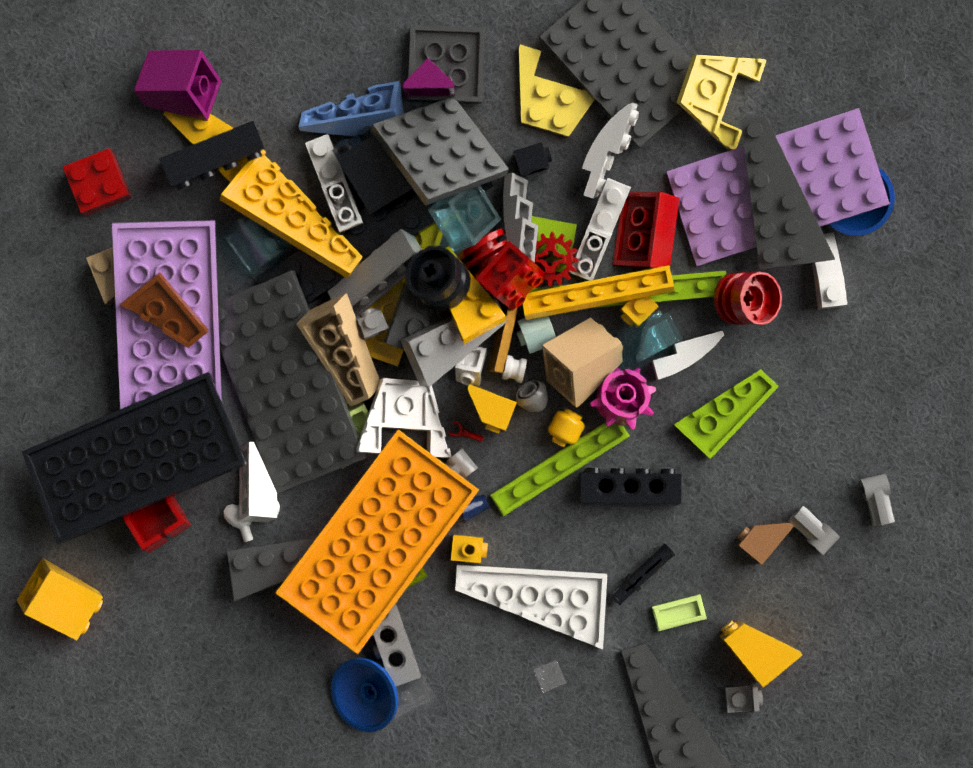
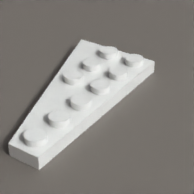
[455,565,607,649]

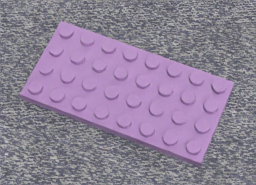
[666,108,890,266]
[112,220,222,409]

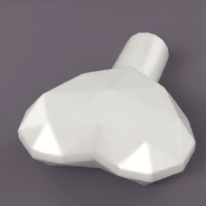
[223,504,253,542]

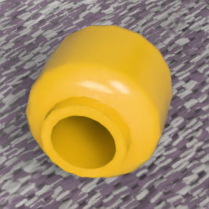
[548,408,585,447]

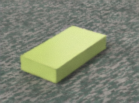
[652,594,707,631]

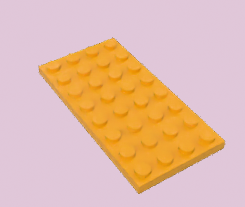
[276,430,479,654]

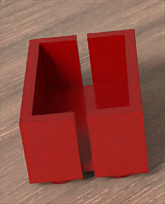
[123,496,192,553]

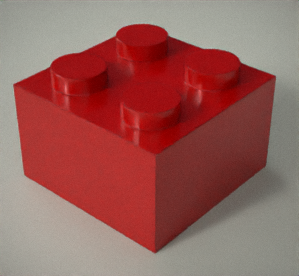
[63,148,132,216]

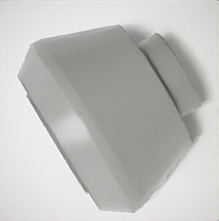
[516,380,548,412]

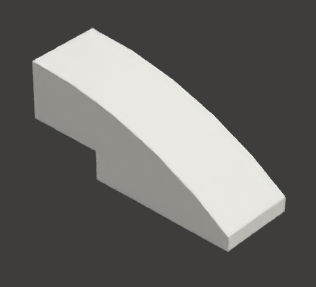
[651,331,724,381]

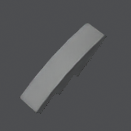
[503,173,538,262]

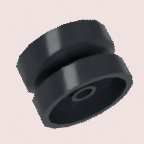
[405,246,471,311]

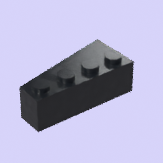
[159,121,265,190]

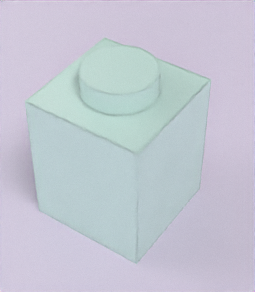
[516,316,556,354]

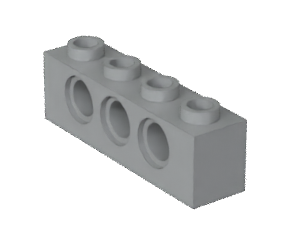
[372,603,421,686]

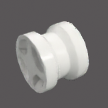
[502,355,527,383]

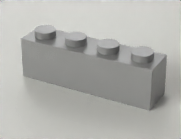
[328,229,422,317]

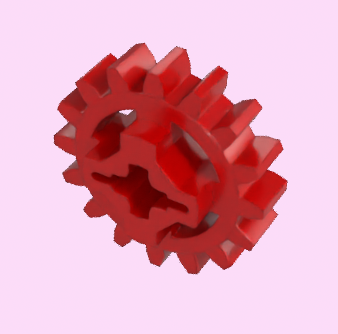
[534,232,579,287]

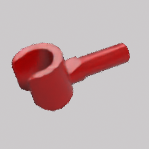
[448,422,484,442]

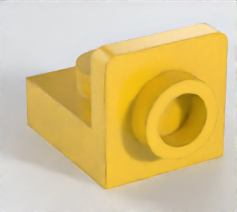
[619,297,659,328]

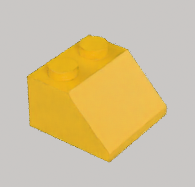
[468,384,517,434]

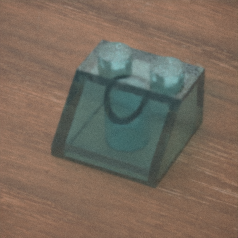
[428,185,501,252]
[633,311,683,365]

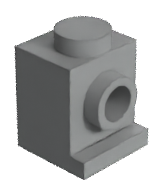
[356,308,388,340]

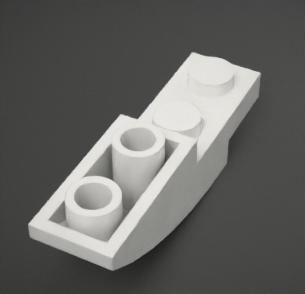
[582,103,639,198]
[305,134,363,232]
[569,178,631,281]

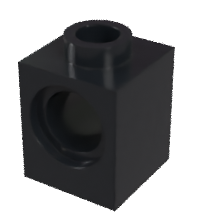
[513,142,552,177]

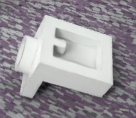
[455,347,487,386]

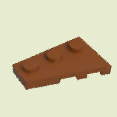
[120,272,209,348]

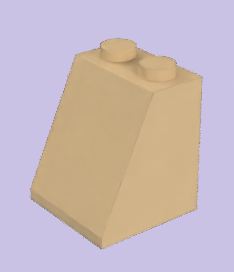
[542,318,623,408]

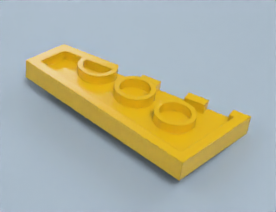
[164,111,248,183]
[446,246,506,345]

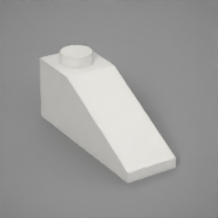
[812,233,847,310]
[239,442,280,523]

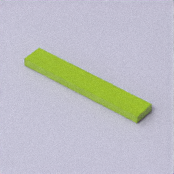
[490,422,630,516]

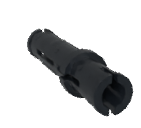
[610,543,675,605]

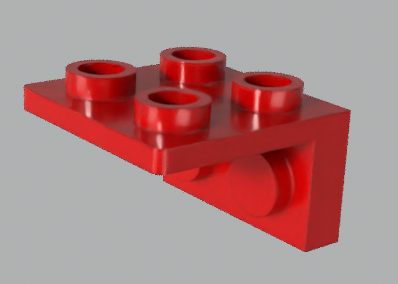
[476,241,545,311]

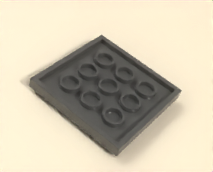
[370,98,509,206]

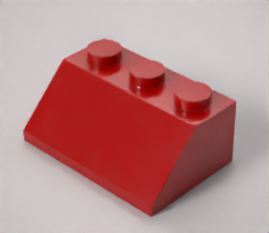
[613,191,680,270]

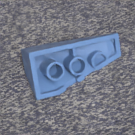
[299,81,404,136]

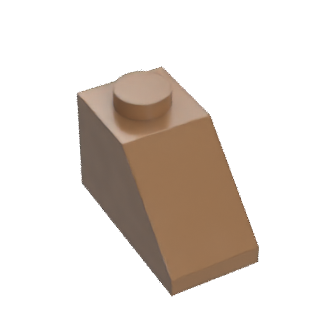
[736,522,794,565]

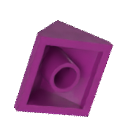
[403,58,455,97]

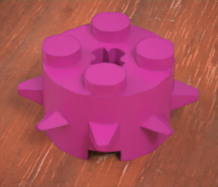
[590,367,656,430]

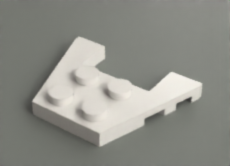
[356,378,451,458]

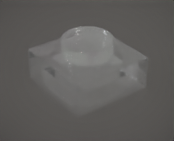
[533,659,566,693]

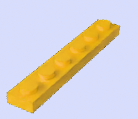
[523,265,675,320]

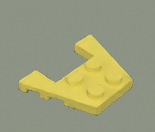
[519,45,594,138]
[676,55,767,151]

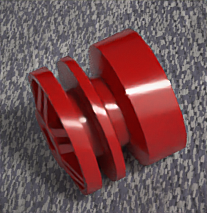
[458,228,507,290]
[714,272,782,325]

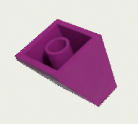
[134,50,222,121]

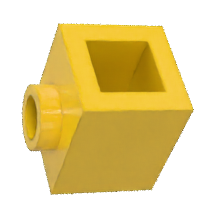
[451,535,488,563]

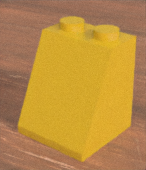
[16,557,103,640]
[719,620,802,688]

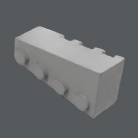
[400,299,507,388]

